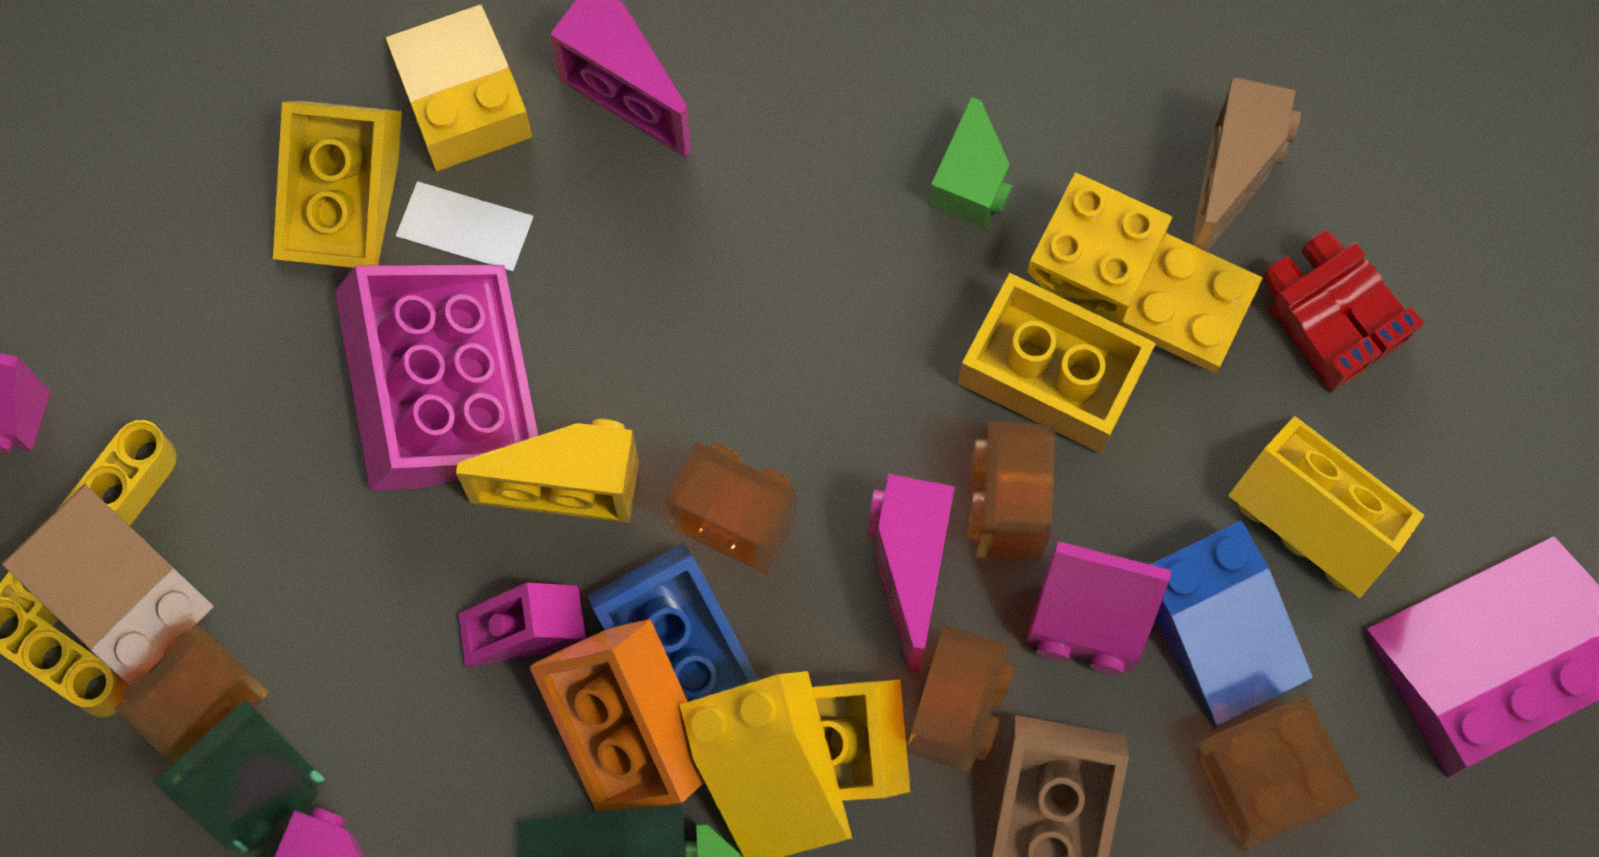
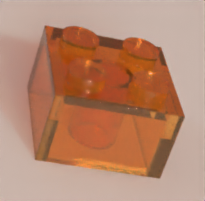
[966,421,1055,561]
[666,441,796,575]
[114,625,270,774]
[907,625,1015,772]
[1195,695,1360,852]

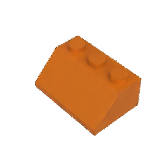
[529,619,705,816]

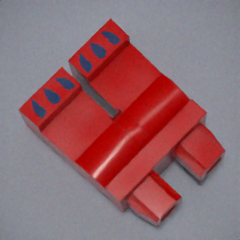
[1262,229,1425,393]

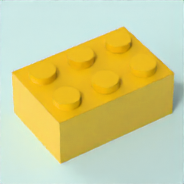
[957,273,1156,454]

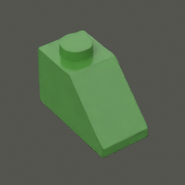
[928,97,1013,228]

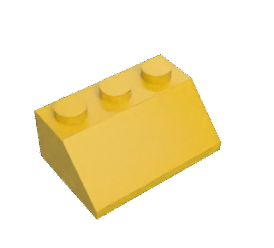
[1228,416,1425,598]

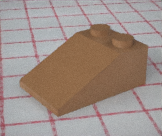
[1191,77,1301,252]
[2,484,214,688]
[990,715,1129,857]

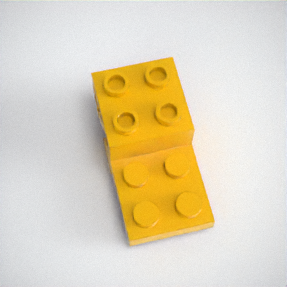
[1027,172,1263,374]

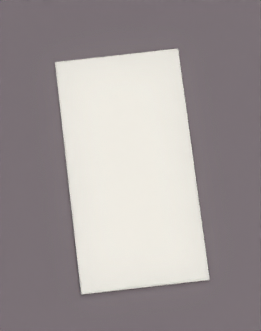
[396,181,534,271]

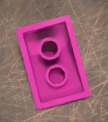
[550,0,691,158]
[866,474,955,672]
[1025,541,1172,675]

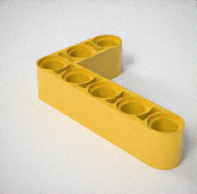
[0,420,177,717]

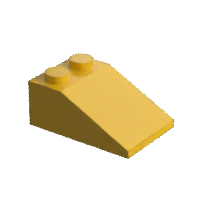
[385,4,533,172]
[273,101,402,268]
[456,419,639,523]
[680,671,852,857]
[812,679,911,801]

